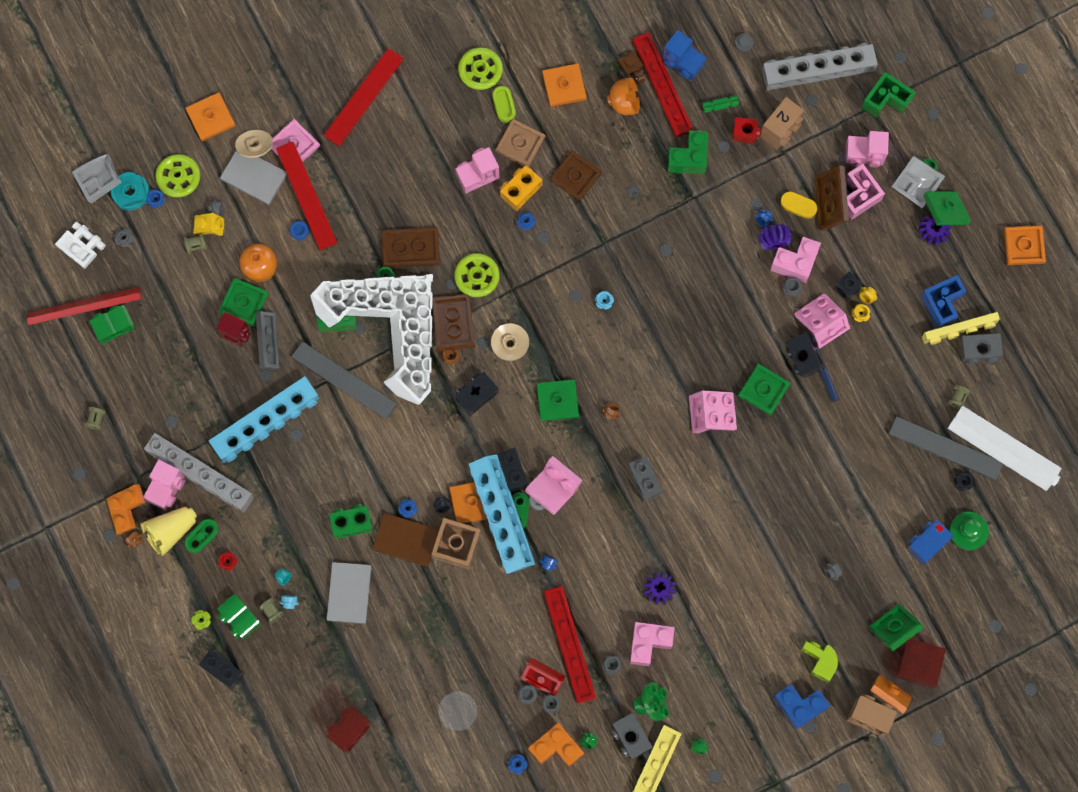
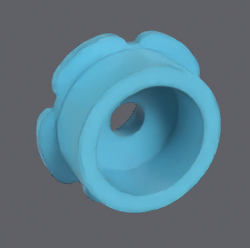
[595,291,614,309]
[279,595,299,609]

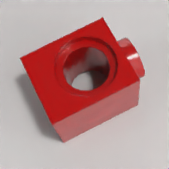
[732,117,761,144]

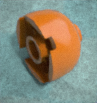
[607,78,640,116]
[239,243,278,283]

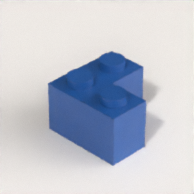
[663,30,707,81]
[920,275,967,329]
[773,684,830,730]

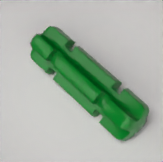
[702,95,739,113]

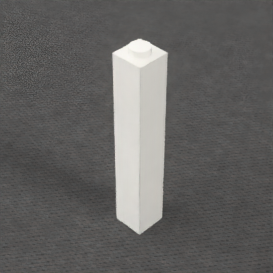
[948,406,1062,491]

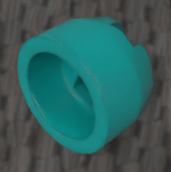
[275,569,292,586]

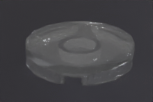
[438,692,477,731]

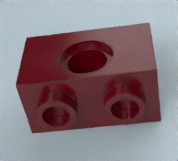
[216,312,251,347]

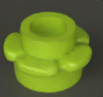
[191,610,211,630]

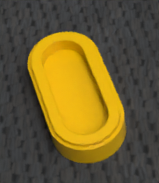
[780,192,817,219]

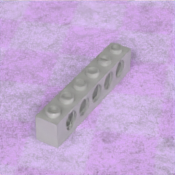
[762,43,878,91]
[144,433,254,514]

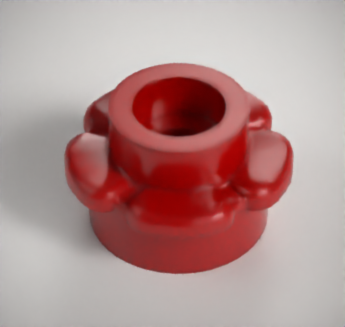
[218,552,238,571]

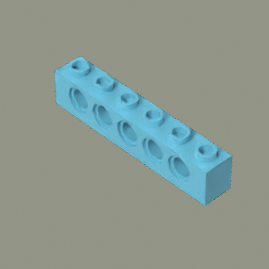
[209,376,319,463]
[469,455,535,574]

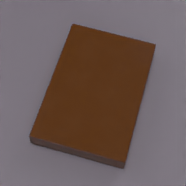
[815,166,849,231]
[381,227,440,268]
[432,294,475,352]
[372,513,439,567]

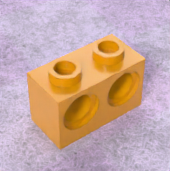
[500,165,542,211]

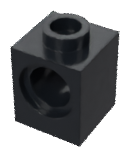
[833,271,863,303]

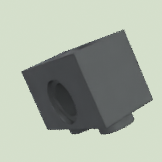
[959,333,1003,365]
[628,456,662,503]
[611,713,653,760]

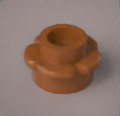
[441,349,460,365]
[602,402,620,420]
[125,531,143,548]

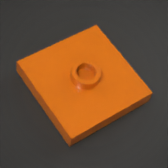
[542,63,587,107]
[186,92,235,141]
[1004,226,1046,265]
[449,482,487,524]
[871,674,912,713]

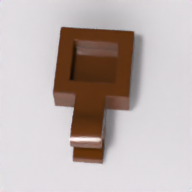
[618,50,645,84]

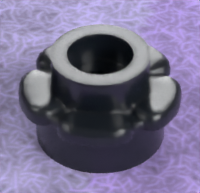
[954,472,973,491]
[433,496,451,513]

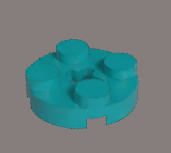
[111,172,150,211]

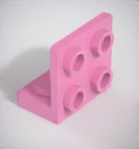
[794,294,850,349]
[689,391,737,433]
[525,456,583,515]

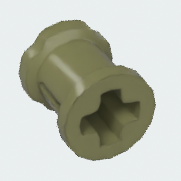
[184,233,207,254]
[948,385,971,410]
[84,407,106,430]
[258,598,284,624]

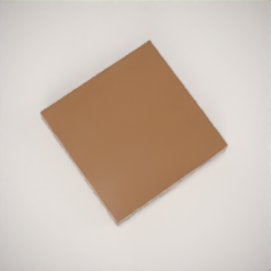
[495,119,546,167]

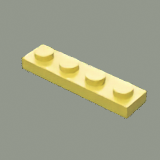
[922,312,1000,345]
[633,725,682,792]

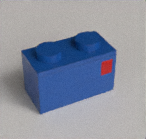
[907,520,954,566]

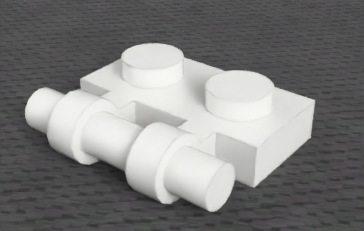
[55,222,106,269]

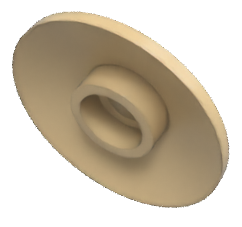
[235,130,273,158]
[491,323,529,361]

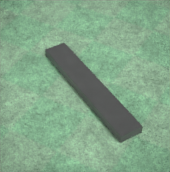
[292,341,397,420]
[888,416,1003,481]

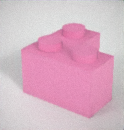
[845,131,889,167]
[455,147,499,194]
[846,164,885,220]
[771,237,821,283]
[144,459,185,511]
[630,622,675,666]

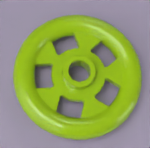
[458,47,503,90]
[155,154,200,198]
[454,253,500,297]

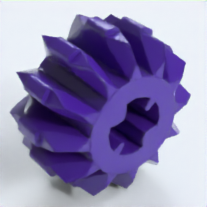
[918,214,951,246]
[759,224,791,251]
[643,572,676,605]

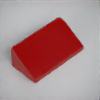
[520,658,566,696]

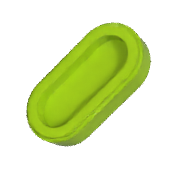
[493,86,516,123]

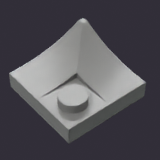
[72,154,122,204]
[892,156,945,208]

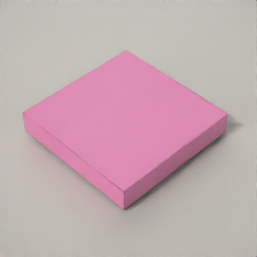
[271,119,320,162]

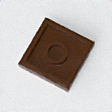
[550,151,602,202]

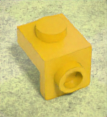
[193,213,224,236]

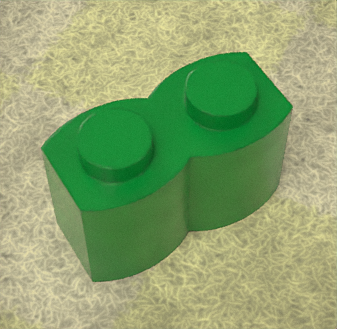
[89,304,135,344]
[217,594,261,640]

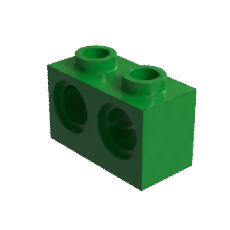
[329,504,373,539]

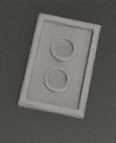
[220,150,287,205]
[327,562,372,624]

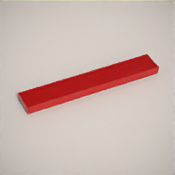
[632,32,693,138]
[324,48,404,147]
[276,141,337,251]
[27,287,141,325]
[543,586,596,704]

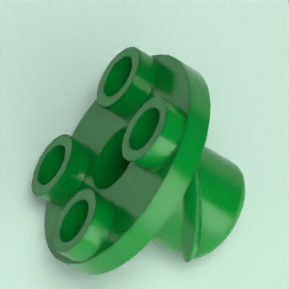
[949,512,989,551]
[633,682,669,721]

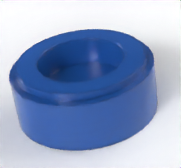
[290,221,309,241]

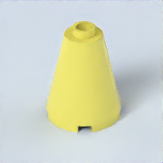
[140,506,197,556]

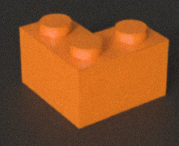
[528,722,584,768]

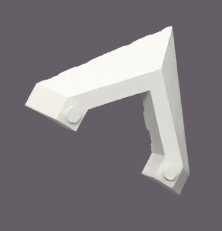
[310,274,433,405]

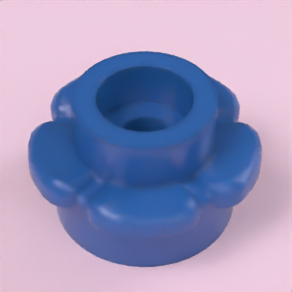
[147,190,165,208]
[755,209,773,227]
[517,212,535,230]
[398,499,417,518]
[539,555,558,571]
[508,754,527,774]

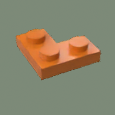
[106,485,145,535]

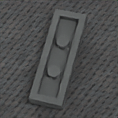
[256,311,280,370]

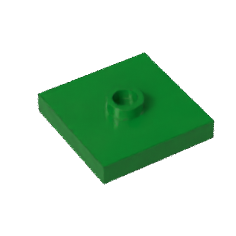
[923,192,971,225]
[218,278,269,327]
[738,364,791,416]
[537,380,579,422]
[869,603,923,651]

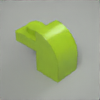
[801,641,838,683]

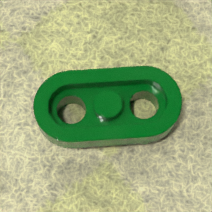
[512,492,529,530]
[185,519,219,554]

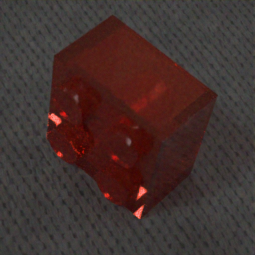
[895,639,946,689]
[326,706,373,755]

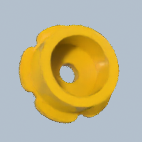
[859,287,877,304]
[852,304,870,322]

